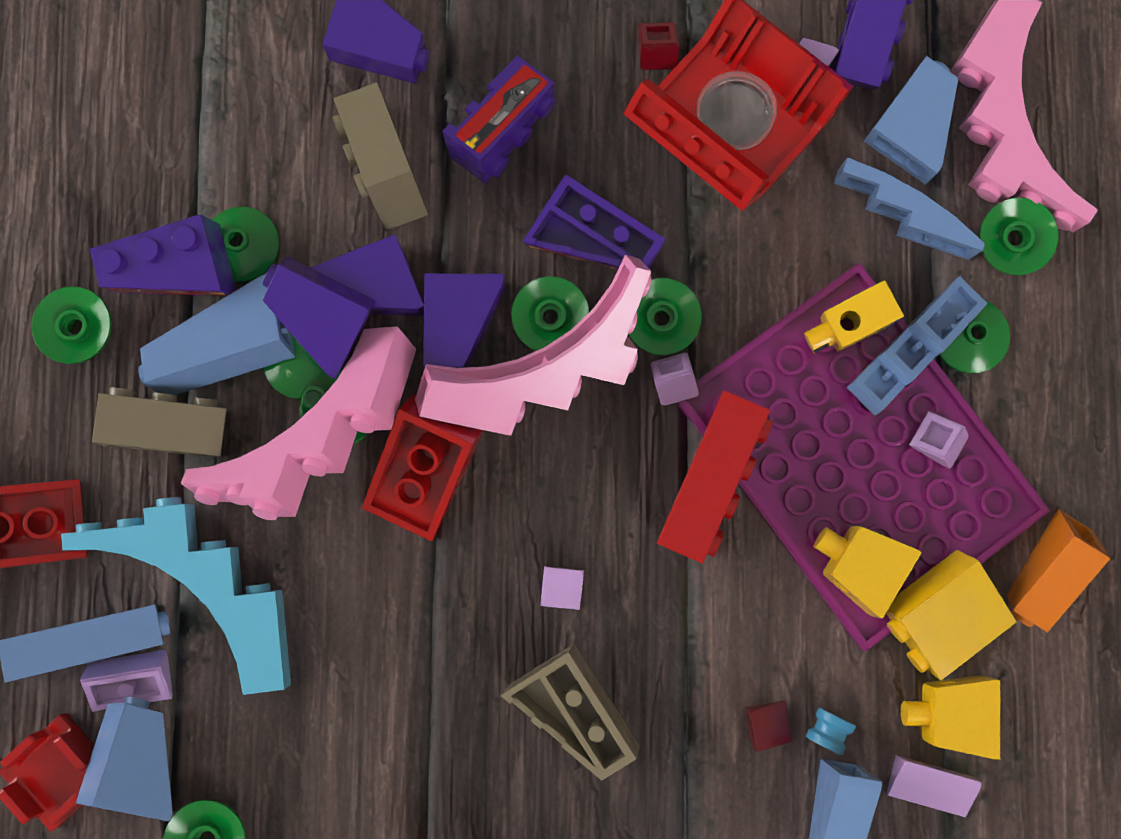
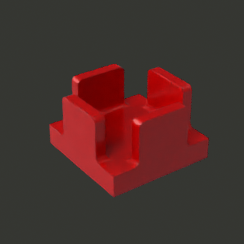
[0,713,94,832]

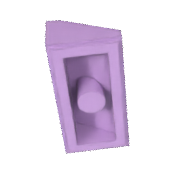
[80,650,173,712]
[886,755,982,817]

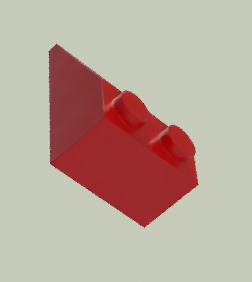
[361,394,484,541]
[0,479,87,569]

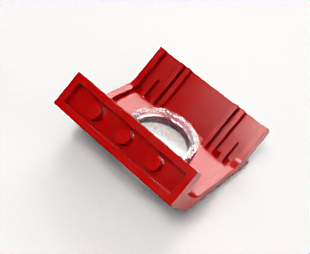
[623,0,854,211]

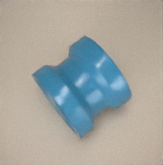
[805,707,856,756]

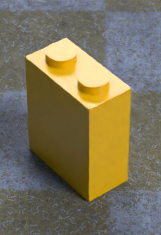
[886,550,1017,681]

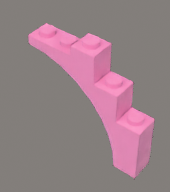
[950,0,1098,233]
[415,255,651,436]
[181,326,416,520]

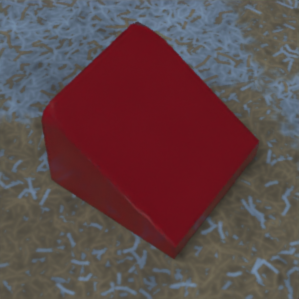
[638,22,679,70]
[745,701,792,752]

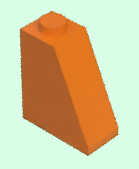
[1007,509,1111,633]

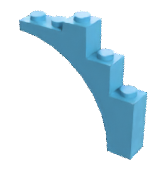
[61,497,291,695]

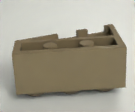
[332,82,428,231]
[92,387,226,457]
[500,643,640,780]

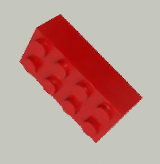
[657,390,774,564]

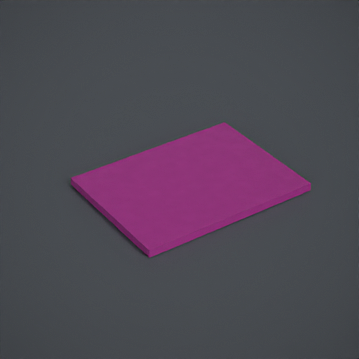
[676,262,1050,652]

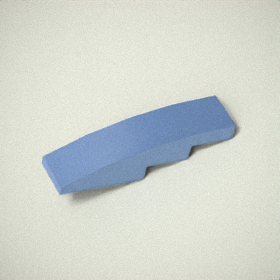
[834,157,985,260]
[847,276,988,416]

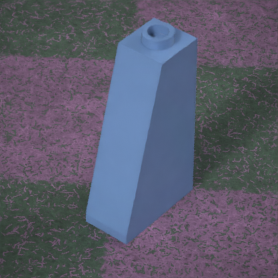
[138,274,295,395]
[0,604,171,683]

